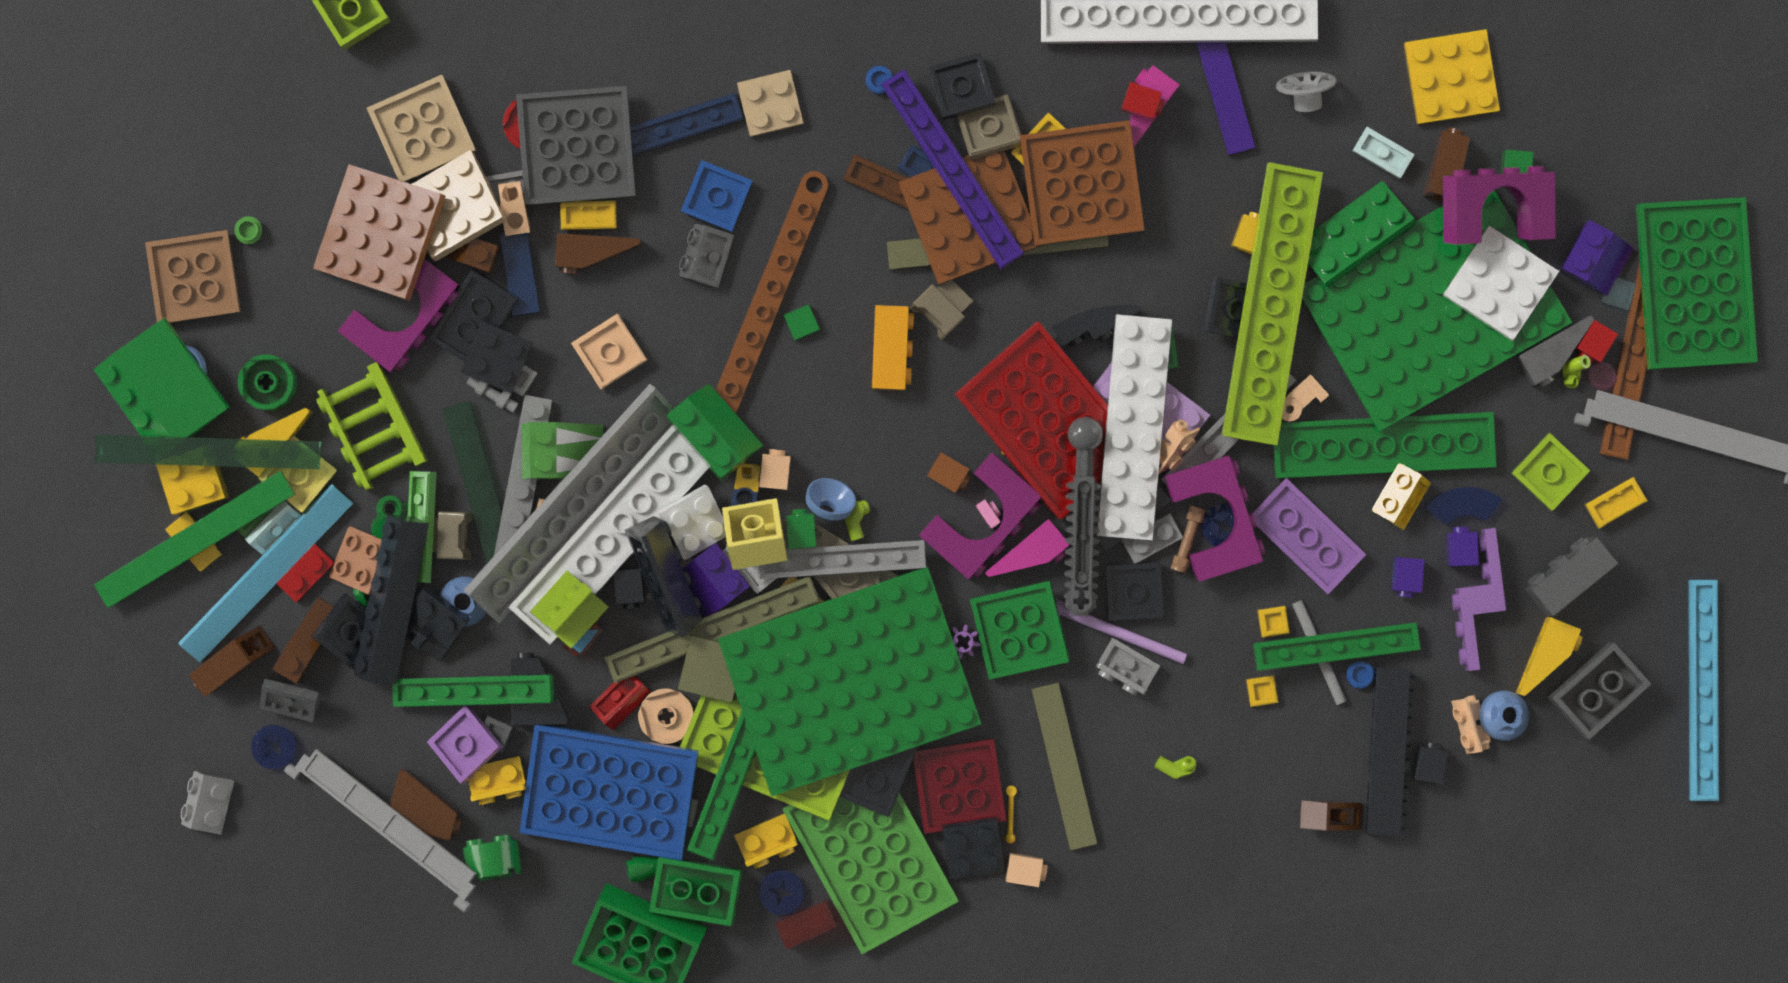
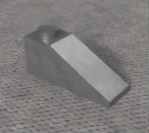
[1515,316,1594,387]

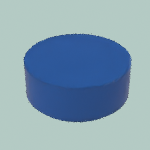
[866,66,893,94]
[1346,661,1374,689]

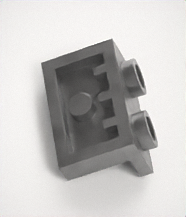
[679,224,734,288]
[259,679,320,722]

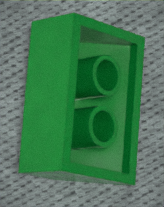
[666,384,763,482]

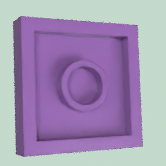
[427,705,503,784]

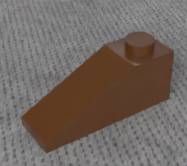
[555,233,642,274]
[272,597,334,683]

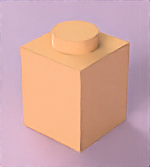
[759,449,791,490]
[1005,853,1047,887]

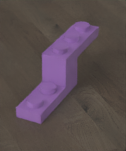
[1452,528,1506,671]

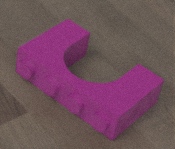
[1443,166,1556,244]
[338,259,461,373]
[919,453,1042,579]
[1164,456,1265,582]

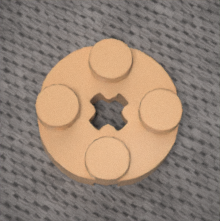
[638,688,694,744]

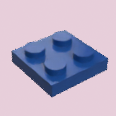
[681,160,753,232]

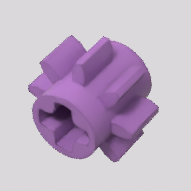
[952,625,980,659]

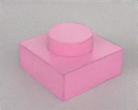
[976,500,1002,528]

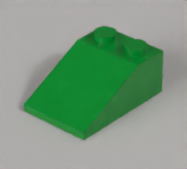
[649,857,743,926]

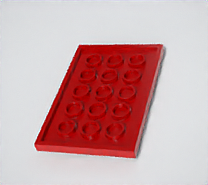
[954,322,1108,520]

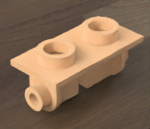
[1158,420,1200,474]
[1451,695,1491,754]

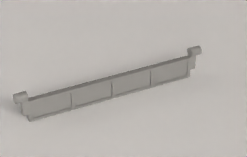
[1574,390,1788,485]
[284,749,477,913]

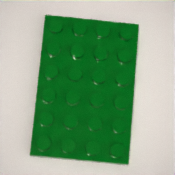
[1636,197,1758,370]

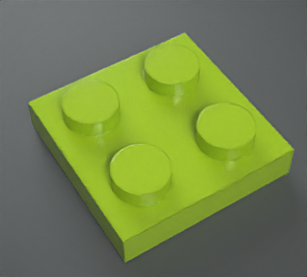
[1511,433,1590,511]

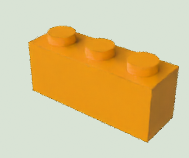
[872,305,914,391]

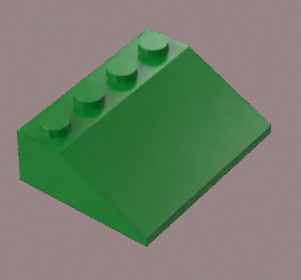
[93,317,230,460]
[572,883,707,983]

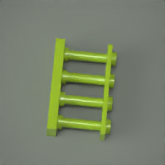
[316,362,428,491]

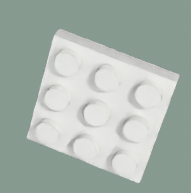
[1443,226,1559,341]

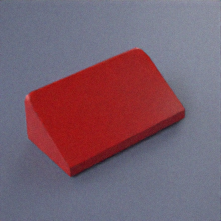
[589,676,651,730]

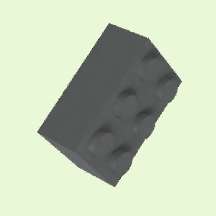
[1524,537,1618,616]
[1548,642,1651,740]

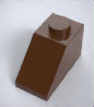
[444,238,501,274]
[1300,800,1362,831]

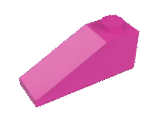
[1130,65,1179,147]
[985,519,1070,577]

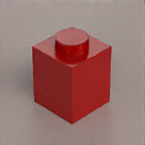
[1121,82,1165,121]
[1574,320,1618,365]

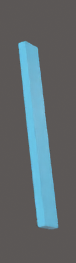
[179,484,353,662]
[1688,580,1719,801]

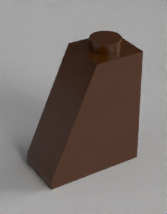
[1423,127,1470,202]
[189,626,276,697]
[390,769,462,841]

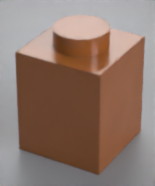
[927,452,971,493]

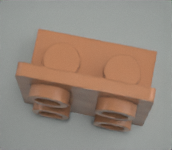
[329,526,382,595]

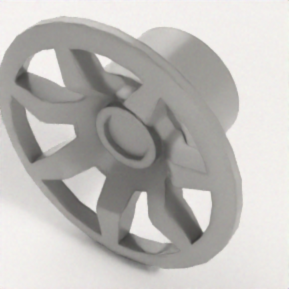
[1276,72,1336,112]

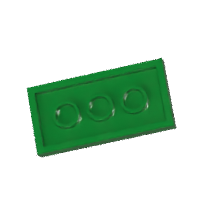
[1308,180,1416,288]

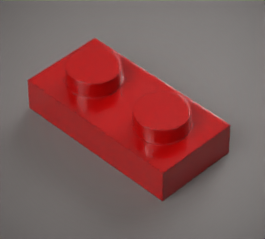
[276,544,335,603]

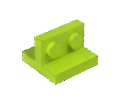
[530,570,608,649]

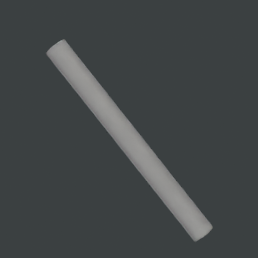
[1292,600,1347,705]

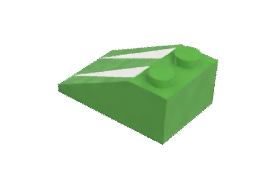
[521,422,604,480]

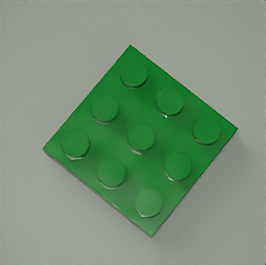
[970,580,1070,680]

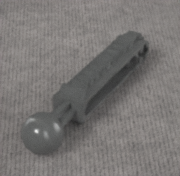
[1064,417,1103,617]

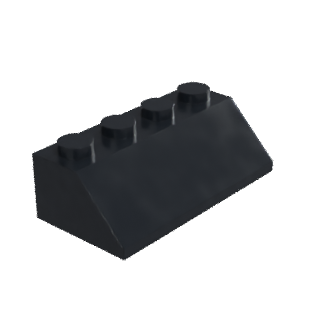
[624,516,702,638]

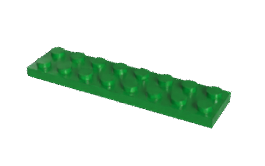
[1273,412,1496,478]

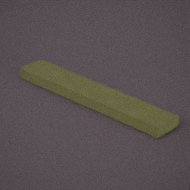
[1031,683,1097,850]

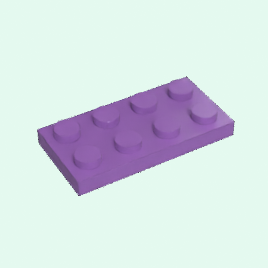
[1253,478,1366,594]

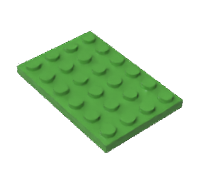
[782,793,959,954]

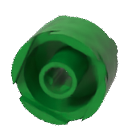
[238,354,298,411]
[462,835,522,882]

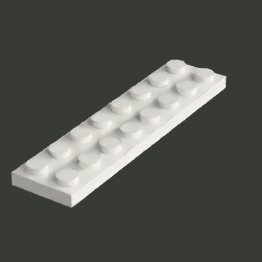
[1096,315,1172,540]

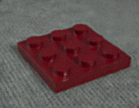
[913,739,1006,834]

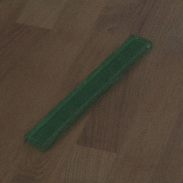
[95,435,321,469]

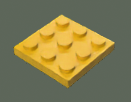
[1404,29,1500,125]

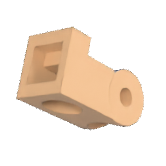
[498,181,531,236]
[1282,375,1329,422]

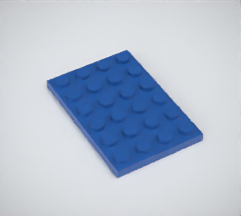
[519,725,699,860]

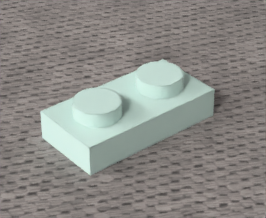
[1352,127,1415,179]
[245,501,302,555]

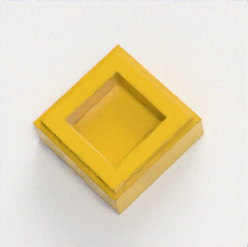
[1257,606,1290,637]
[1246,675,1278,707]

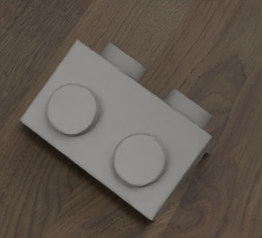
[1096,637,1160,696]
[181,771,234,834]

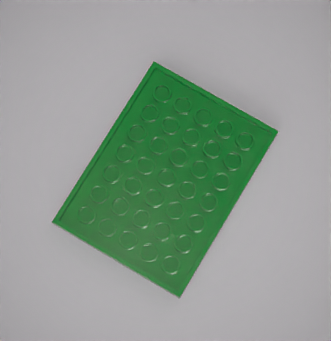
[1302,190,1572,432]
[717,567,981,797]

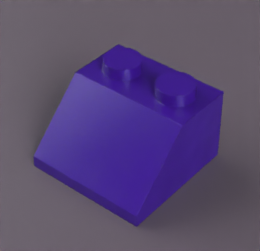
[1559,220,1634,297]
[682,543,750,618]

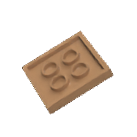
[145,230,241,323]

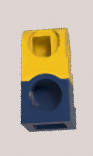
[731,463,761,506]

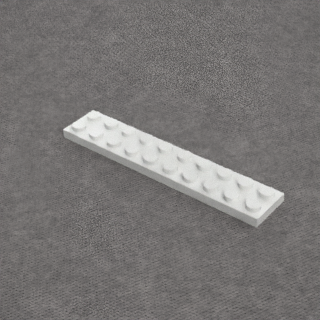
[1041,0,1318,44]
[509,426,709,645]

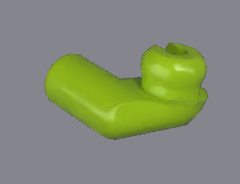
[1563,355,1591,388]
[844,500,870,541]
[1154,755,1197,779]

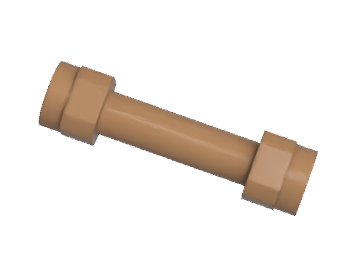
[1170,506,1206,573]

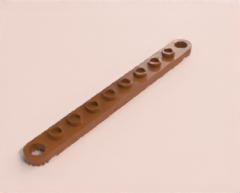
[715,171,828,414]

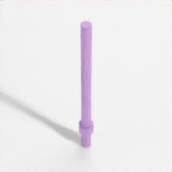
[1055,598,1187,664]

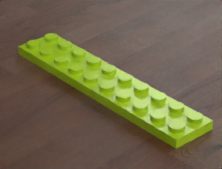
[1222,163,1323,445]

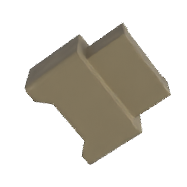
[910,280,973,340]
[433,512,473,560]

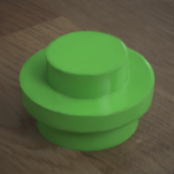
[235,216,263,244]

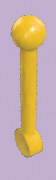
[1005,786,1017,844]

